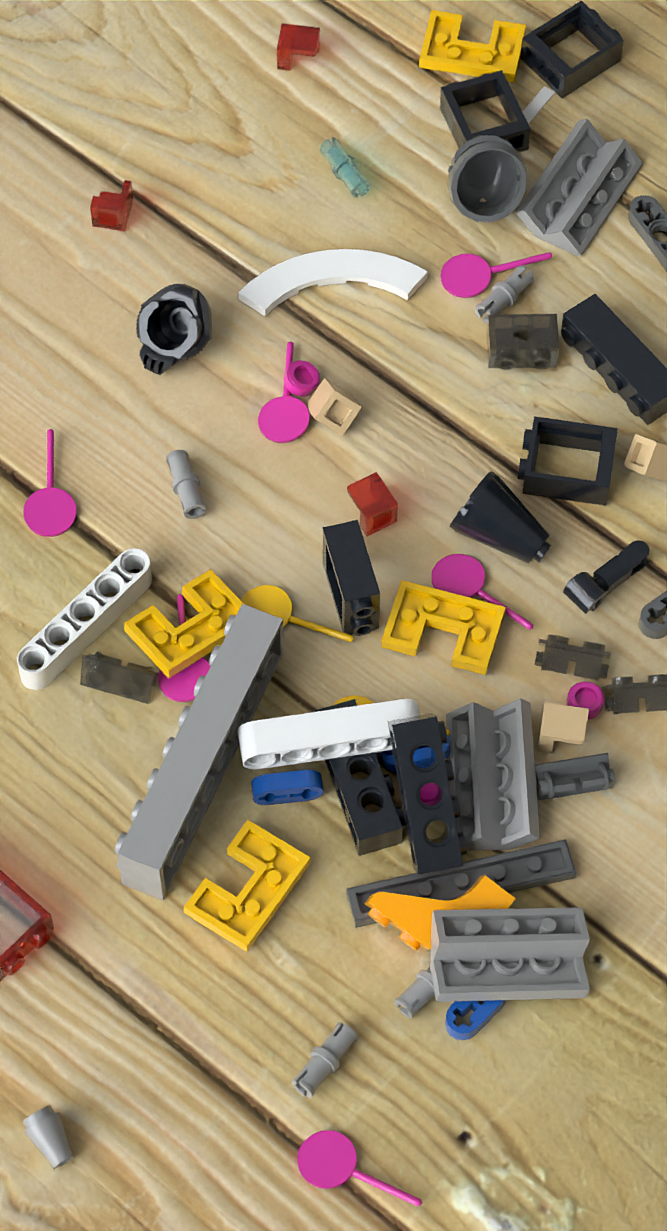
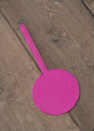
[441,252,552,298]
[258,341,310,443]
[23,429,77,537]
[431,554,533,630]
[158,594,210,702]
[297,1130,422,1206]

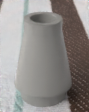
[23,1106,74,1169]

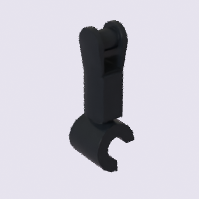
[563,540,650,614]

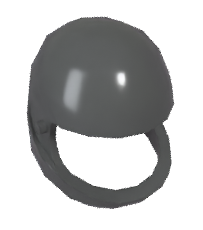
[447,135,527,222]

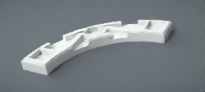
[238,249,428,316]

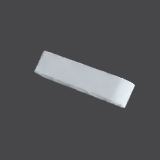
[17,548,152,690]
[237,699,420,770]

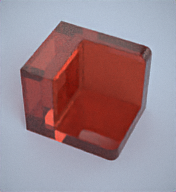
[277,23,320,71]
[90,180,133,232]
[347,472,398,537]

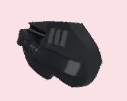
[136,284,212,375]

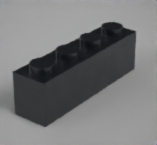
[561,294,667,425]

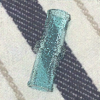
[320,138,370,198]

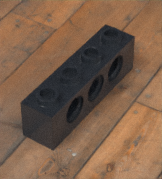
[313,699,406,856]
[387,713,467,874]

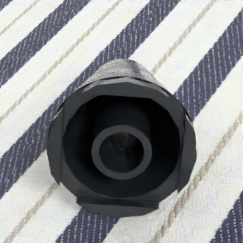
[449,471,551,564]

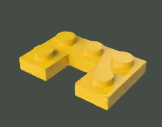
[419,10,526,83]
[124,569,245,678]
[381,580,506,675]
[183,820,311,952]

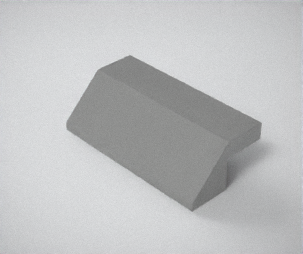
[516,119,643,256]
[446,698,540,851]
[430,907,590,1002]

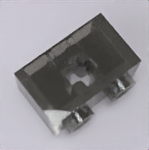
[486,314,559,370]

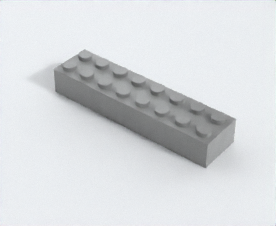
[115,604,284,900]

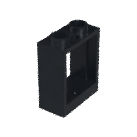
[520,0,624,99]
[440,70,531,152]
[517,416,618,506]
[323,520,380,636]

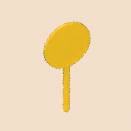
[241,585,354,642]

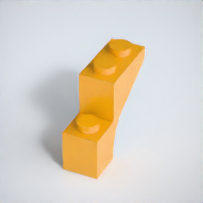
[364,875,516,951]

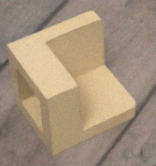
[306,378,362,436]
[623,434,667,482]
[537,702,589,753]

